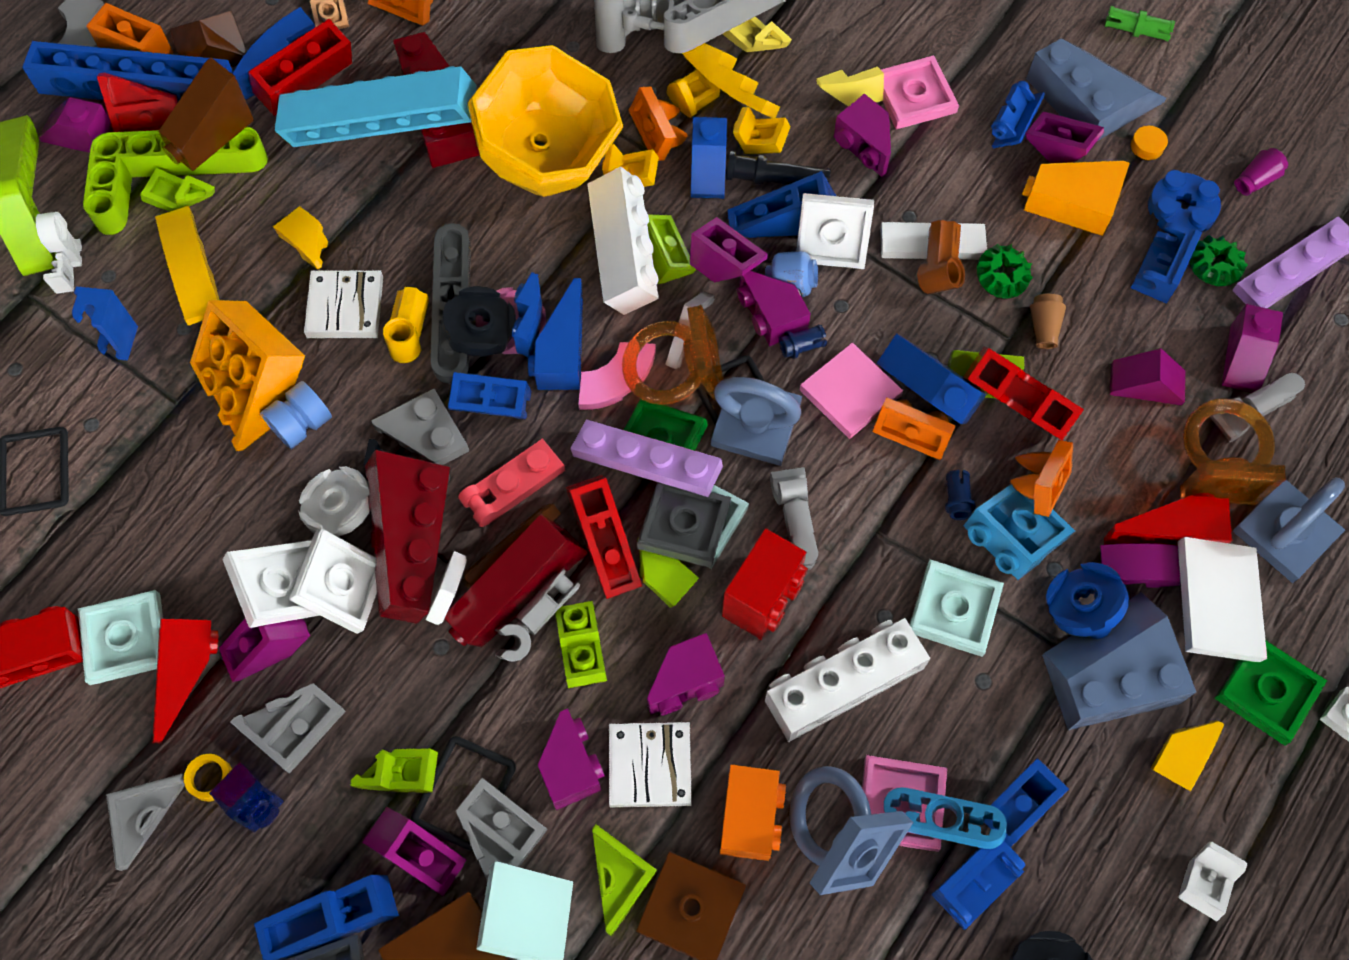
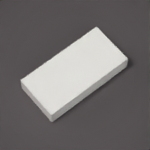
[426,551,467,625]

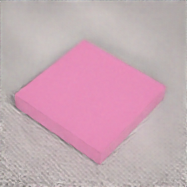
[881,55,959,130]
[800,342,903,439]
[862,755,947,852]

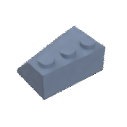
[1026,38,1166,141]
[1042,592,1196,730]

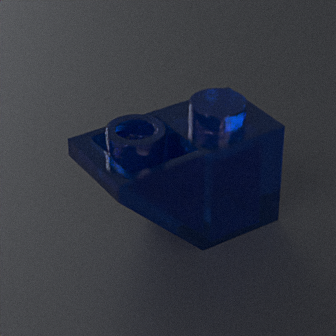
[209,762,285,833]

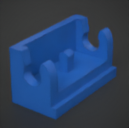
[1131,222,1202,304]
[72,286,138,360]
[448,372,532,420]
[931,841,1026,930]

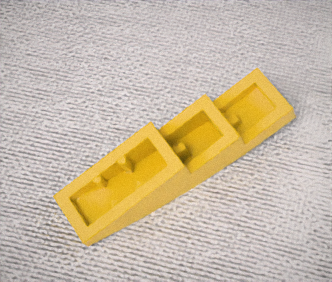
[682,43,780,118]
[155,205,219,326]

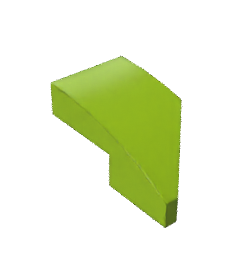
[140,168,215,212]
[637,537,699,608]
[350,748,438,793]

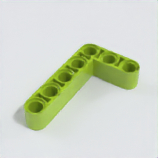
[0,115,57,276]
[83,127,268,235]

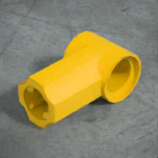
[383,287,429,363]

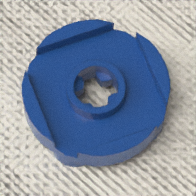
[1148,170,1221,236]
[1046,562,1129,639]

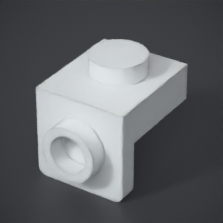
[1178,842,1247,921]

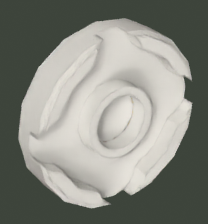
[298,466,370,537]

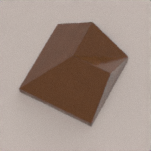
[170,10,247,67]

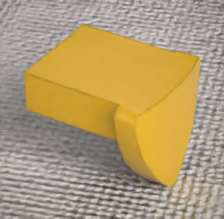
[667,69,720,118]

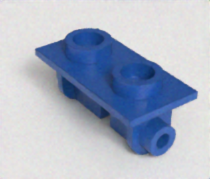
[991,81,1045,149]

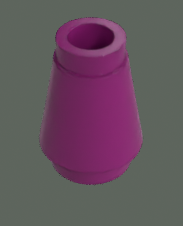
[1234,148,1288,196]

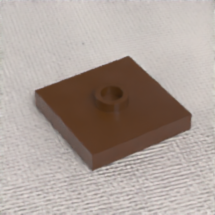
[636,852,746,960]

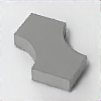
[58,0,104,47]

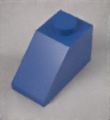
[691,117,727,199]

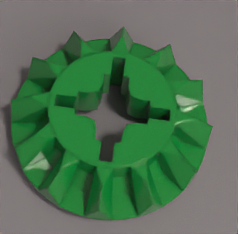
[1189,235,1248,286]
[977,244,1033,299]

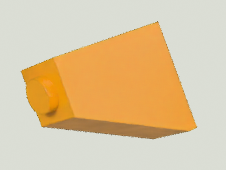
[1022,161,1130,236]

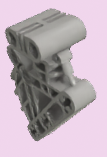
[594,0,786,53]

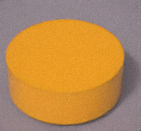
[1131,125,1168,160]

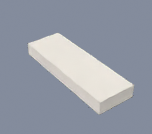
[880,222,987,260]

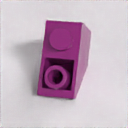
[833,93,891,177]
[737,271,811,347]
[647,633,725,716]
[538,708,604,811]

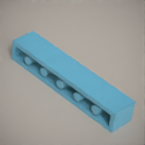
[274,66,477,147]

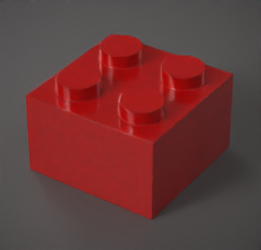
[722,528,808,640]

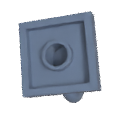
[711,376,802,466]
[1233,477,1345,583]
[789,766,914,895]

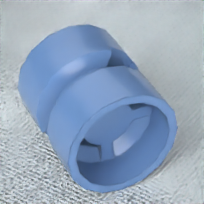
[260,381,332,450]

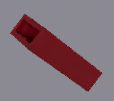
[444,514,588,648]

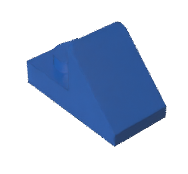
[984,758,1069,847]

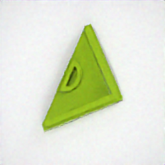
[592,824,657,937]

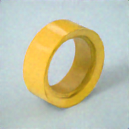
[184,754,234,801]

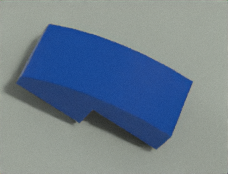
[512,272,542,357]

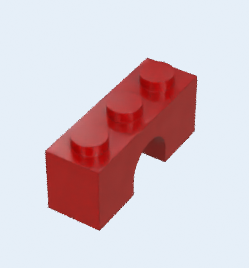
[963,346,1084,440]

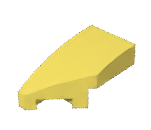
[723,17,792,52]
[817,66,884,107]

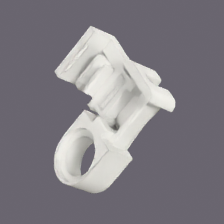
[36,212,82,294]

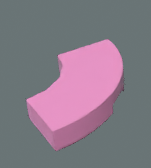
[578,342,656,410]

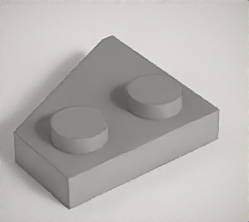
[371,389,469,465]
[230,683,346,774]
[456,778,547,881]

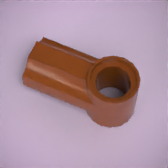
[917,220,965,294]

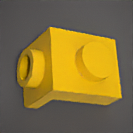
[733,107,791,154]
[602,144,659,187]

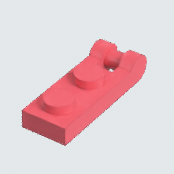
[458,438,565,527]

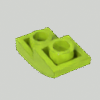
[555,601,607,688]

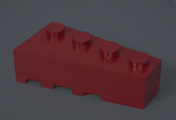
[393,32,480,168]
[365,450,450,623]

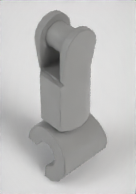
[1208,373,1305,442]
[770,467,818,570]
[495,568,580,662]

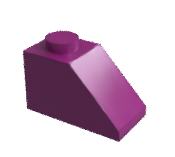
[38,97,113,153]
[690,217,768,283]
[1222,304,1283,393]
[219,619,310,682]
[362,807,467,896]

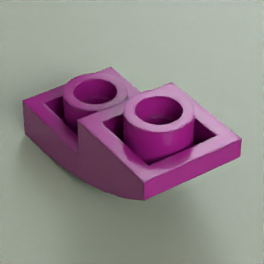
[1100,544,1181,588]

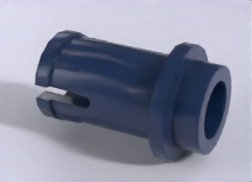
[779,324,827,359]
[945,470,976,520]

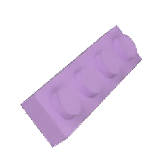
[1232,216,1349,308]
[570,419,723,497]

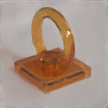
[622,305,724,405]
[1180,398,1286,505]

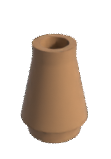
[1030,294,1066,349]

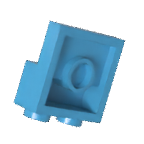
[963,484,1075,580]

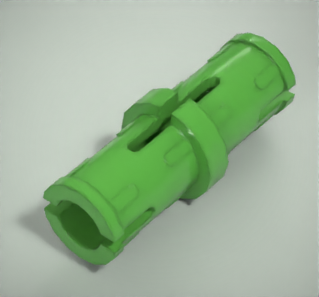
[1104,6,1175,42]

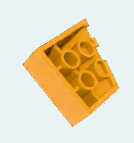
[190,300,305,451]

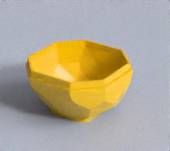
[467,45,623,197]

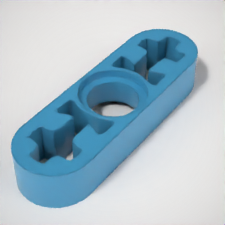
[884,787,1007,849]

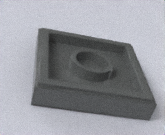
[637,482,731,568]

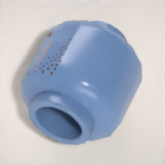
[765,251,818,297]

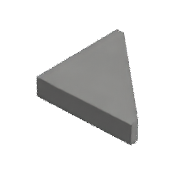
[665,291,715,369]
[106,774,185,871]

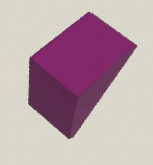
[1025,112,1104,163]
[1110,348,1186,405]

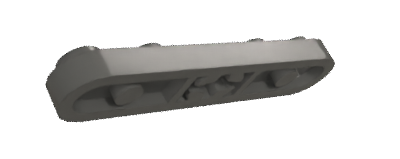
[431,223,471,384]

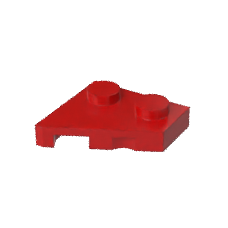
[97,72,178,132]

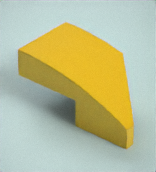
[273,206,328,270]
[1151,720,1224,792]

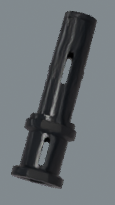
[726,151,831,184]

